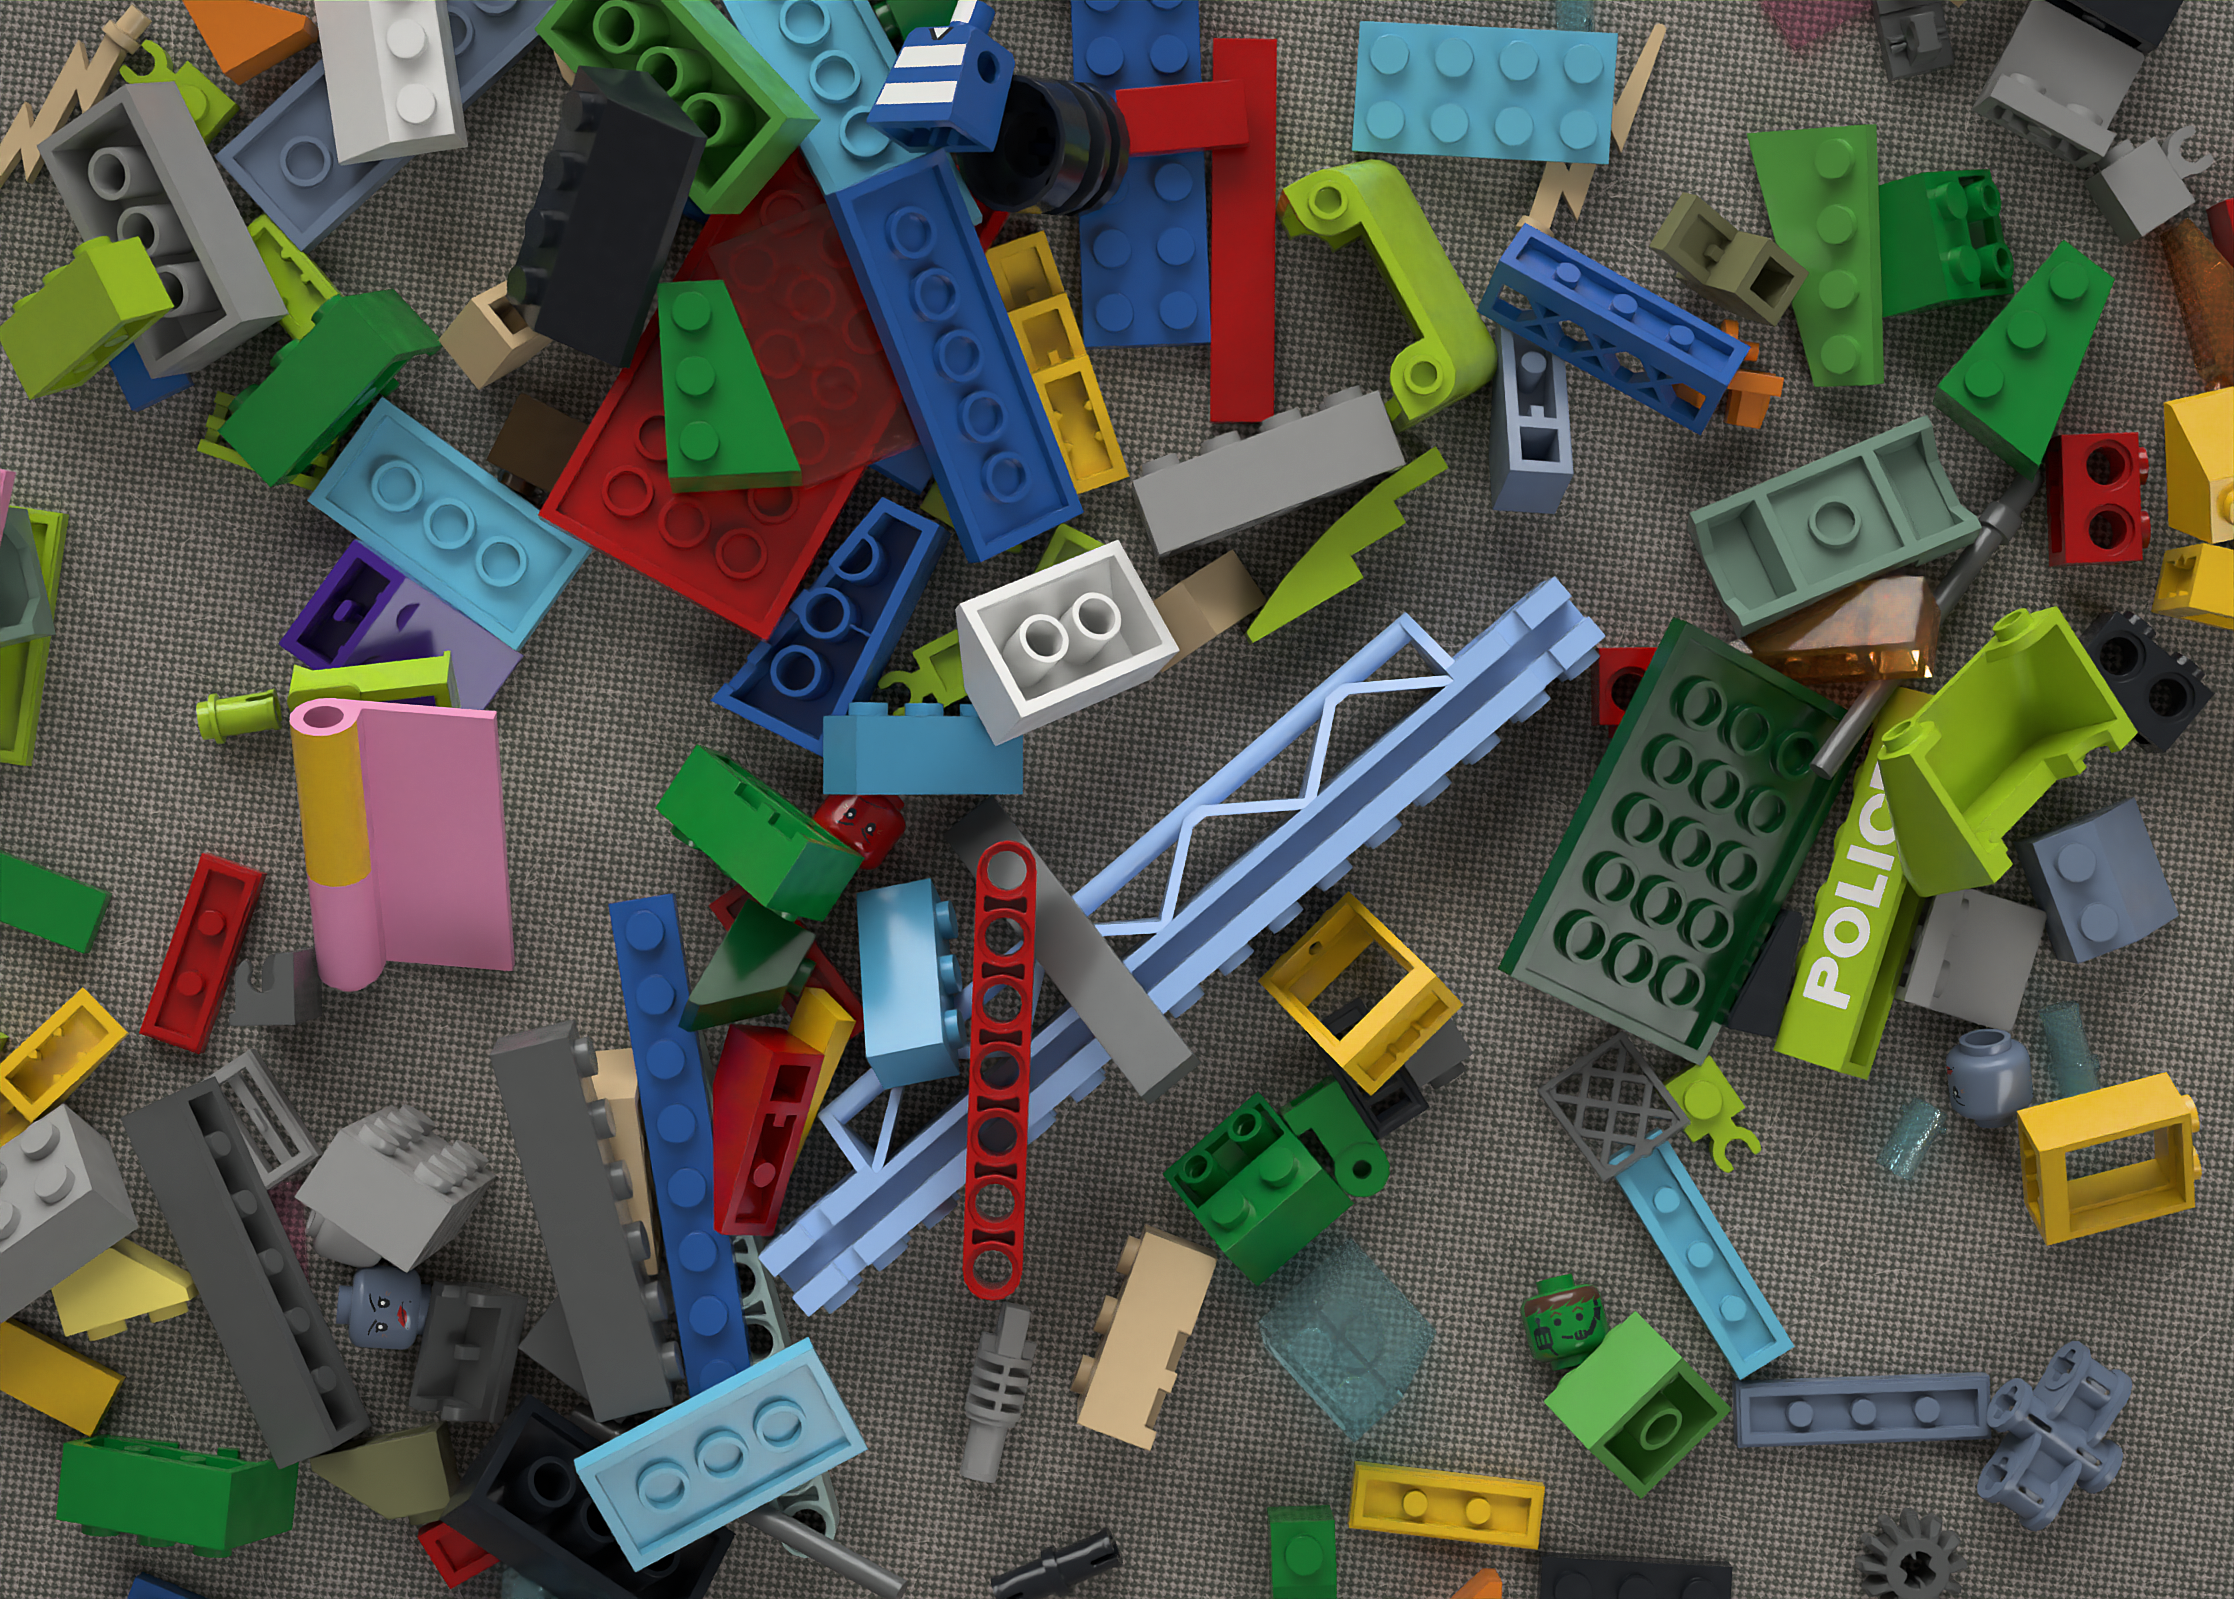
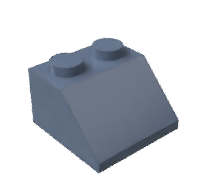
[2013,797,2179,964]

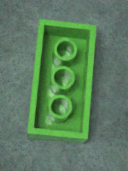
[534,0,821,214]

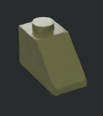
[309,1420,460,1525]

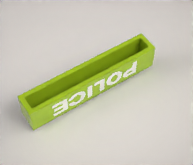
[1773,686,1934,1080]

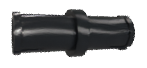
[990,1527,1123,1599]

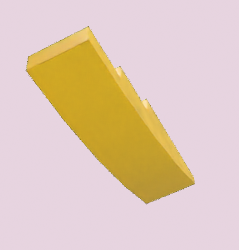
[985,229,1130,495]
[0,987,129,1147]

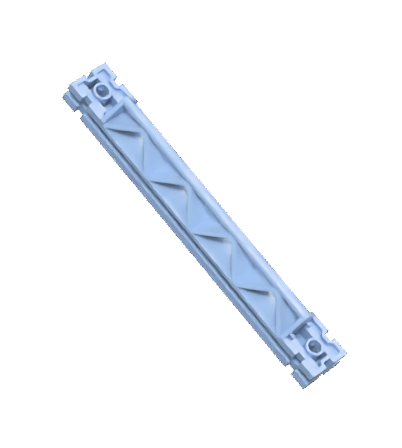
[758,576,1605,1317]

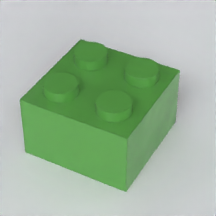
[1543,1311,1732,1499]

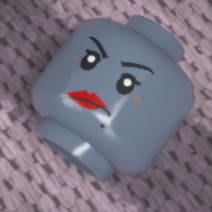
[1945,1029,2034,1128]
[336,1265,431,1350]

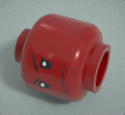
[812,794,906,870]

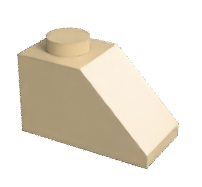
[438,280,553,390]

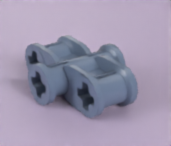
[1977,1341,2132,1531]

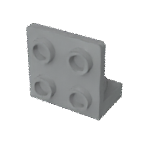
[1971,0,2144,170]
[1894,889,2047,1032]

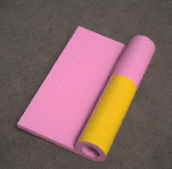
[289,698,515,992]

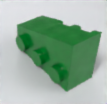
[1932,240,2115,483]
[657,280,803,493]
[218,289,443,488]
[655,744,865,922]

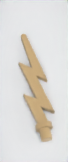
[0,4,152,189]
[1515,24,1666,238]

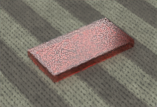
[707,203,921,490]

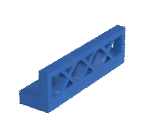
[1477,223,1751,436]

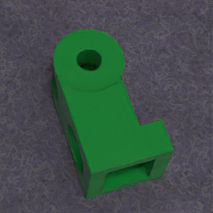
[1279,1074,1390,1197]

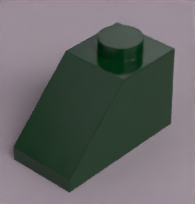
[678,898,817,1032]

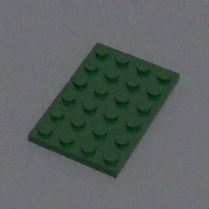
[1498,617,1873,1066]

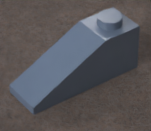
[1489,308,1574,514]

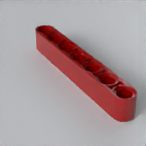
[962,840,1038,1301]

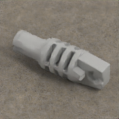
[959,1301,1037,1483]

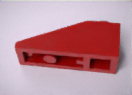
[713,1024,825,1236]

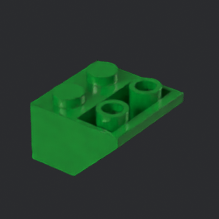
[1878,169,2015,318]
[1162,1091,1354,1287]

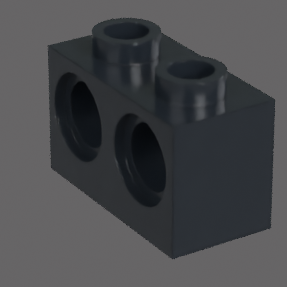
[2078,611,2215,753]

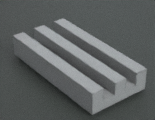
[201,1049,323,1191]

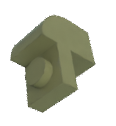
[1648,192,1809,327]

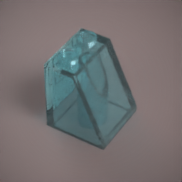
[1257,1237,1437,1443]

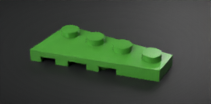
[1746,124,1884,387]

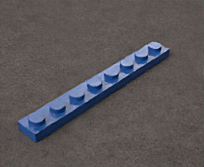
[608,893,753,1398]

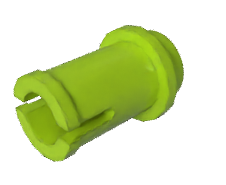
[196,689,282,744]

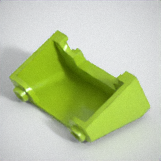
[1276,159,1498,435]
[1877,606,2138,897]

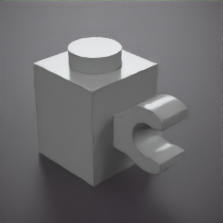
[2083,126,2214,246]

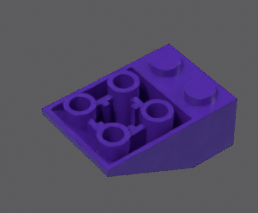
[278,539,524,710]

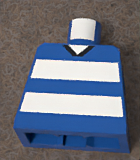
[866,0,1015,153]

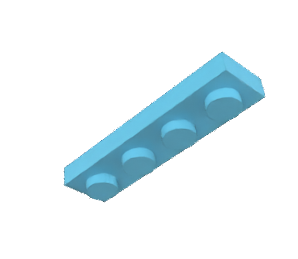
[1608,1127,1795,1380]

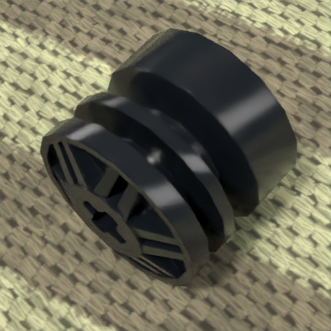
[956,75,1130,217]

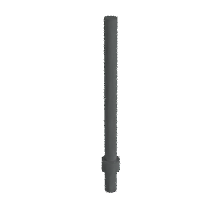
[1809,471,2045,780]
[569,1402,908,1599]

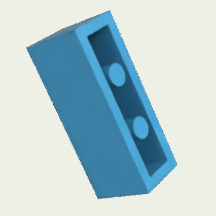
[823,702,1023,795]
[856,878,967,1089]

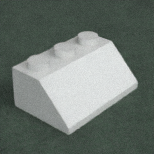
[314,0,468,166]
[955,540,1180,746]

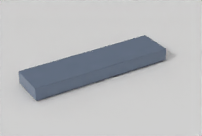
[1732,1372,1991,1448]

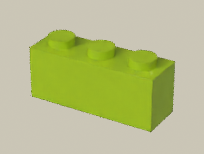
[0,236,174,400]

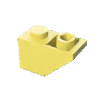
[51,1238,199,1341]

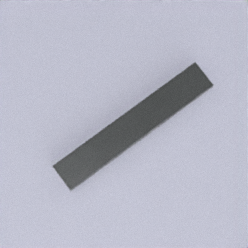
[943,795,1201,1105]

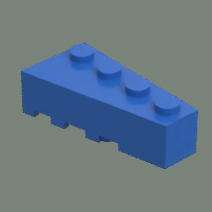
[710,497,952,757]

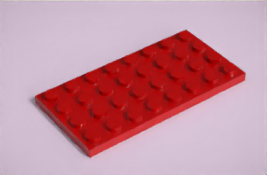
[538,148,1011,644]

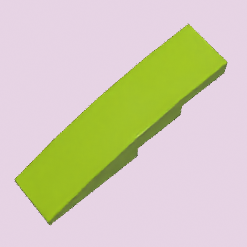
[1244,446,1449,645]

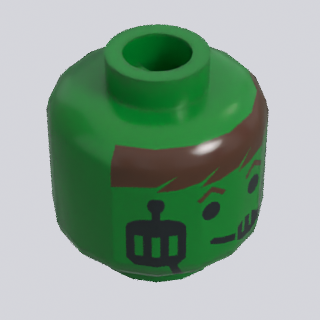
[1520,1273,1610,1372]

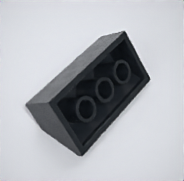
[505,65,708,368]
[439,1394,736,1599]

